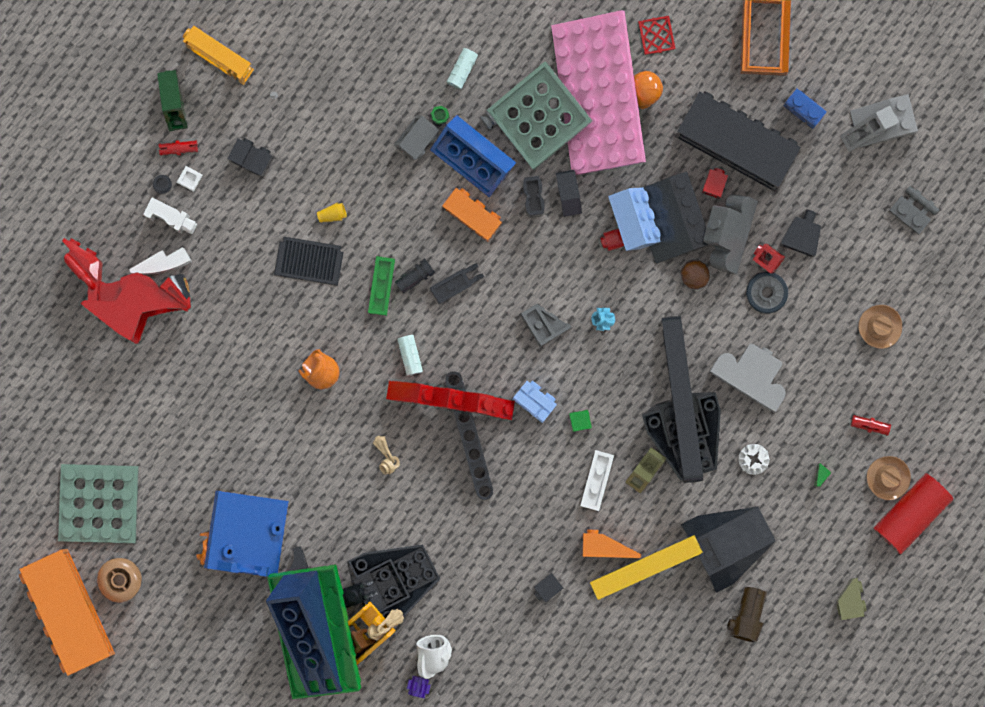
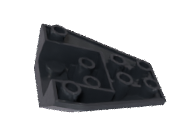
[642,392,721,480]
[681,506,776,593]
[347,545,440,619]

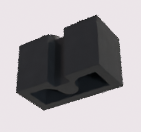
[227,138,273,178]

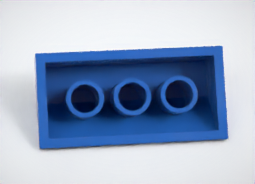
[430,115,516,197]

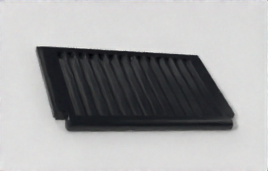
[274,237,344,286]

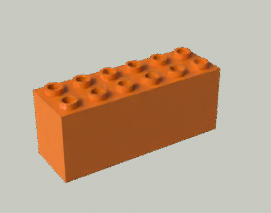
[19,549,115,676]

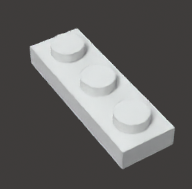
[580,450,614,511]

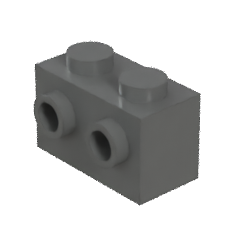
[394,115,439,160]

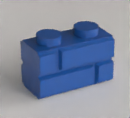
[783,88,827,129]

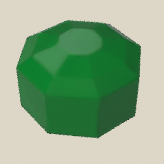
[430,106,449,125]

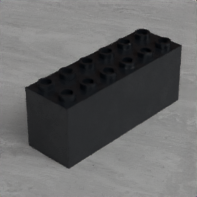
[675,91,801,192]

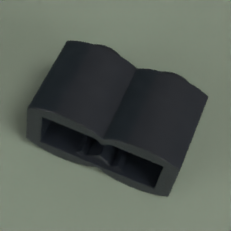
[523,176,545,218]

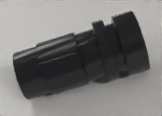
[395,258,435,294]

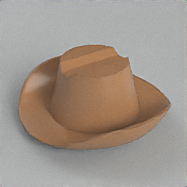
[858,305,902,349]
[867,456,911,500]
[97,558,142,603]

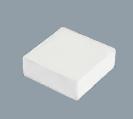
[177,166,203,192]

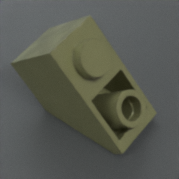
[836,578,867,620]

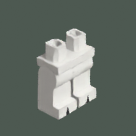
[143,198,197,234]

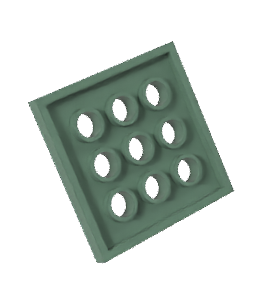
[487,62,593,170]
[58,464,139,543]

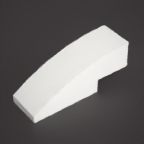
[129,247,192,275]

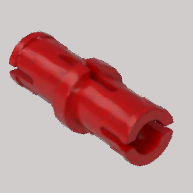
[159,140,198,156]
[851,415,891,436]

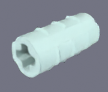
[447,48,478,90]
[397,335,423,376]

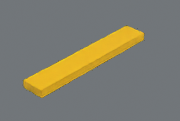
[590,535,703,600]

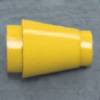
[317,202,347,223]

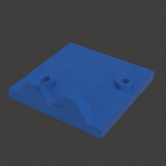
[204,491,289,577]

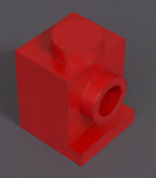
[753,244,785,273]

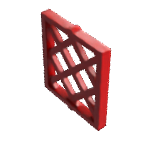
[638,16,676,55]

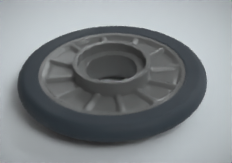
[746,272,788,314]

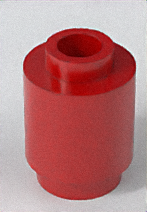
[600,228,624,251]

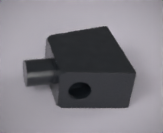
[779,209,821,257]

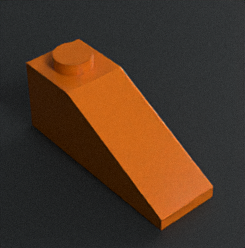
[582,530,641,558]

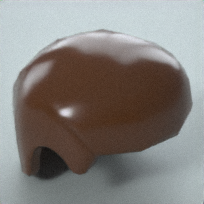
[680,259,710,290]

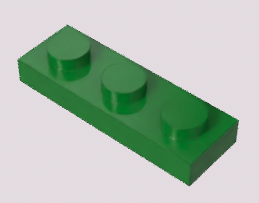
[368,256,395,316]

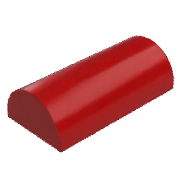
[873,473,954,555]

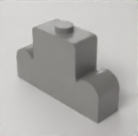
[709,344,786,413]

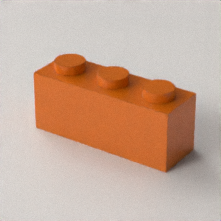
[442,188,502,242]

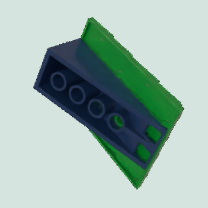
[266,564,361,699]

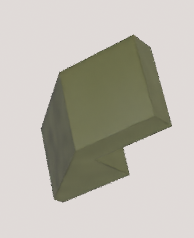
[625,447,667,493]

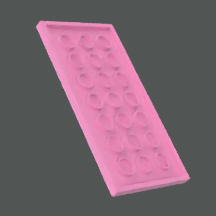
[551,10,646,175]

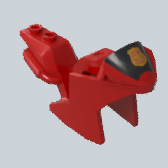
[62,238,191,344]

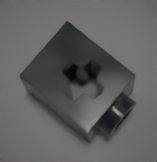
[533,573,564,603]

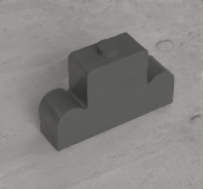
[703,194,758,274]

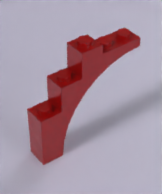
[386,380,515,420]

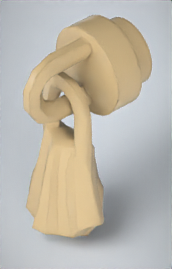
[373,436,400,475]
[368,609,404,640]

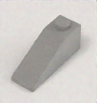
[840,106,899,152]

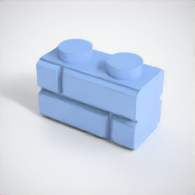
[512,381,557,423]

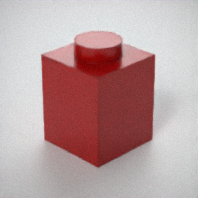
[701,168,728,199]

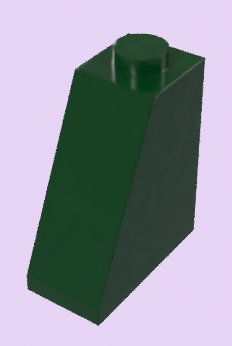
[157,70,188,132]

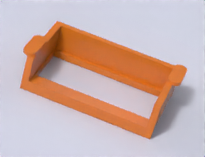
[740,0,791,76]

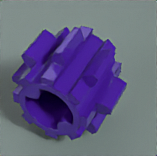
[407,675,431,698]

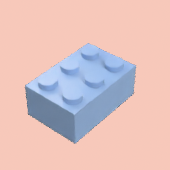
[608,188,661,251]

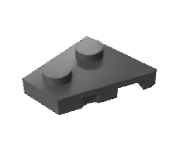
[520,304,572,347]

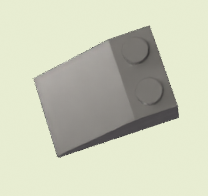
[850,94,918,148]

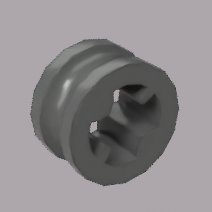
[480,111,498,130]

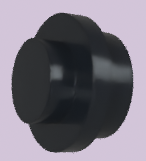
[153,175,172,194]

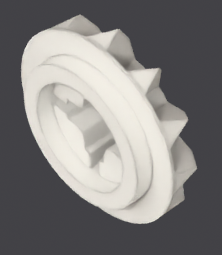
[739,444,770,475]

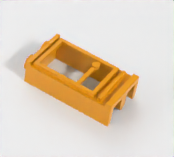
[183,25,254,85]
[348,602,396,665]

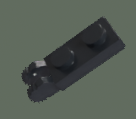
[429,263,484,305]
[343,580,378,608]

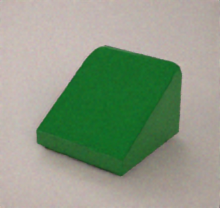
[569,410,592,432]
[815,463,831,487]

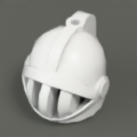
[416,635,452,679]

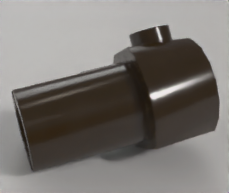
[727,587,767,643]

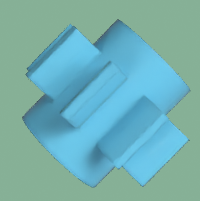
[591,307,615,331]

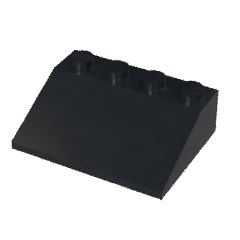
[643,171,710,264]

